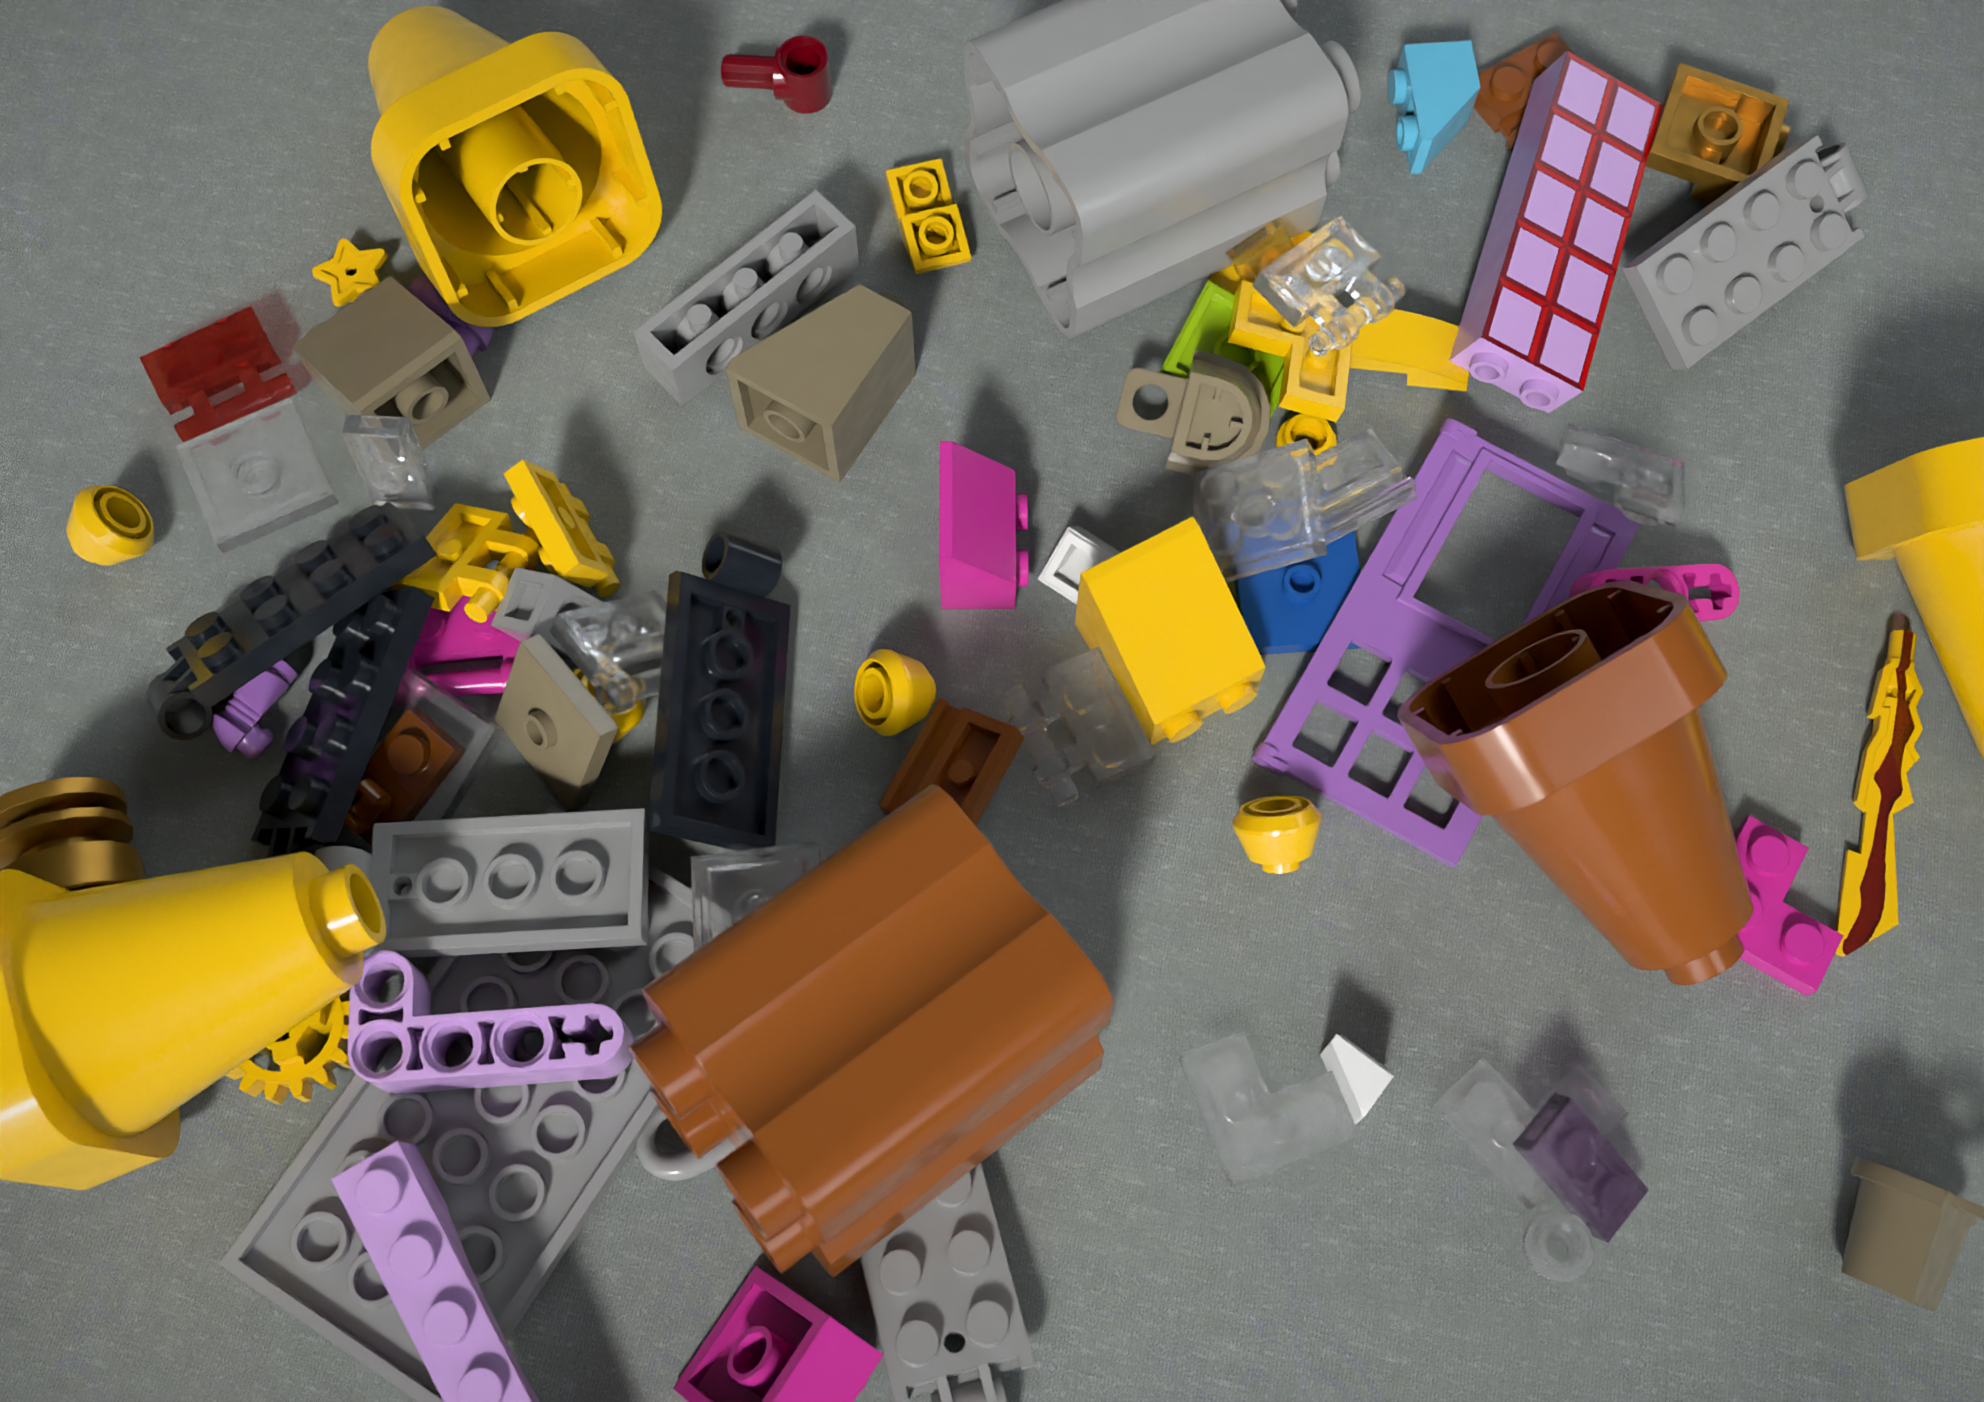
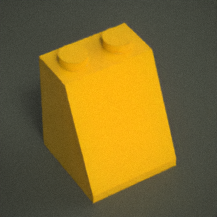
[1075,516,1266,746]

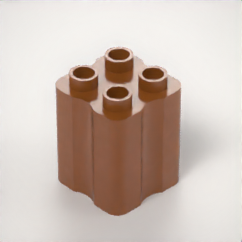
[628,784,1113,1278]

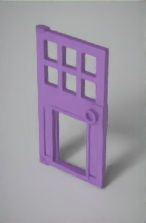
[1251,418,1642,868]

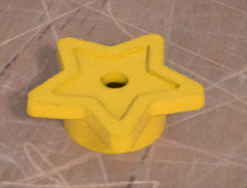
[312,238,388,307]

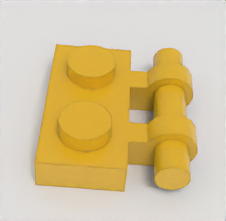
[503,459,621,597]
[391,503,542,623]

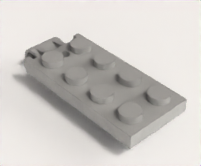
[1622,134,1869,370]
[314,808,650,958]
[860,1163,1035,1402]

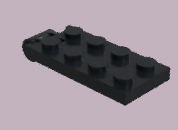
[146,501,437,741]
[647,530,791,856]
[251,586,434,858]

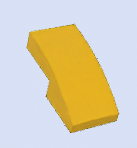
[885,158,971,275]
[1349,304,1470,391]

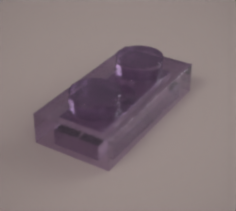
[1512,1093,1649,1243]

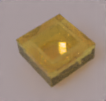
[1225,219,1310,291]

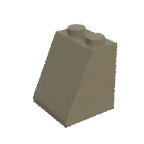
[292,276,491,470]
[725,284,916,483]

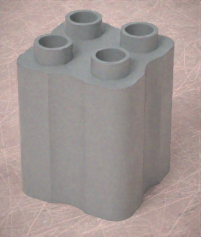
[964,0,1361,339]

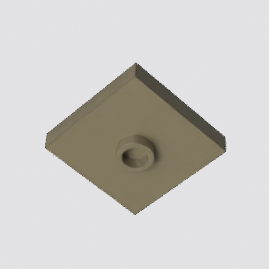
[494,634,618,812]

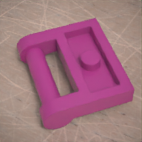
[394,596,520,709]

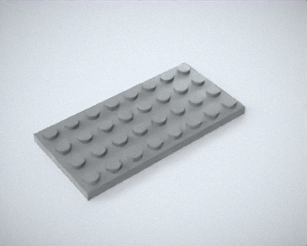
[218,804,740,1402]

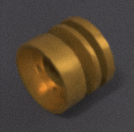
[0,777,146,891]

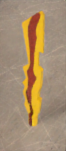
[1835,630,1924,957]

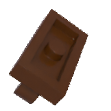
[344,709,466,846]

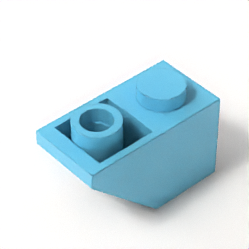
[1387,40,1480,174]

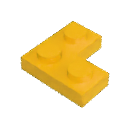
[1228,280,1356,422]

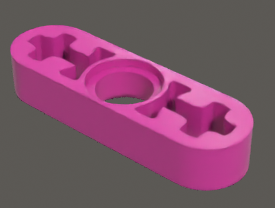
[1569,564,1740,622]

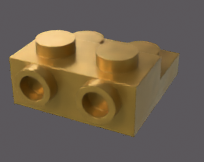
[1645,62,1791,204]

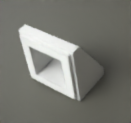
[1038,526,1121,604]
[1320,1034,1394,1126]

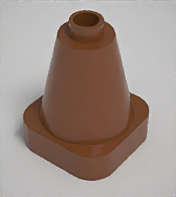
[1397,580,1753,985]

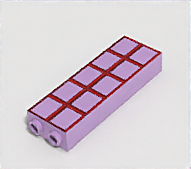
[1449,51,1662,413]

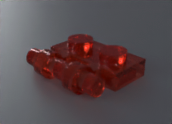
[139,306,298,446]

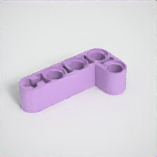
[348,950,635,1094]

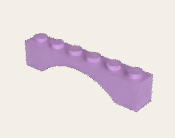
[331,1141,540,1402]

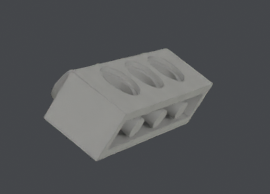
[633,189,860,407]

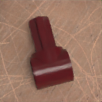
[721,36,832,114]

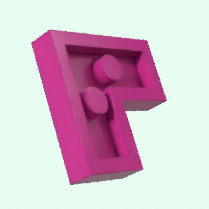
[1734,815,1844,996]

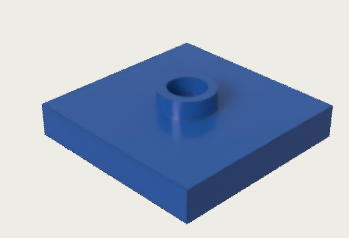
[1229,526,1361,655]

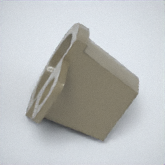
[1117,349,1270,477]
[1841,1156,1984,1312]

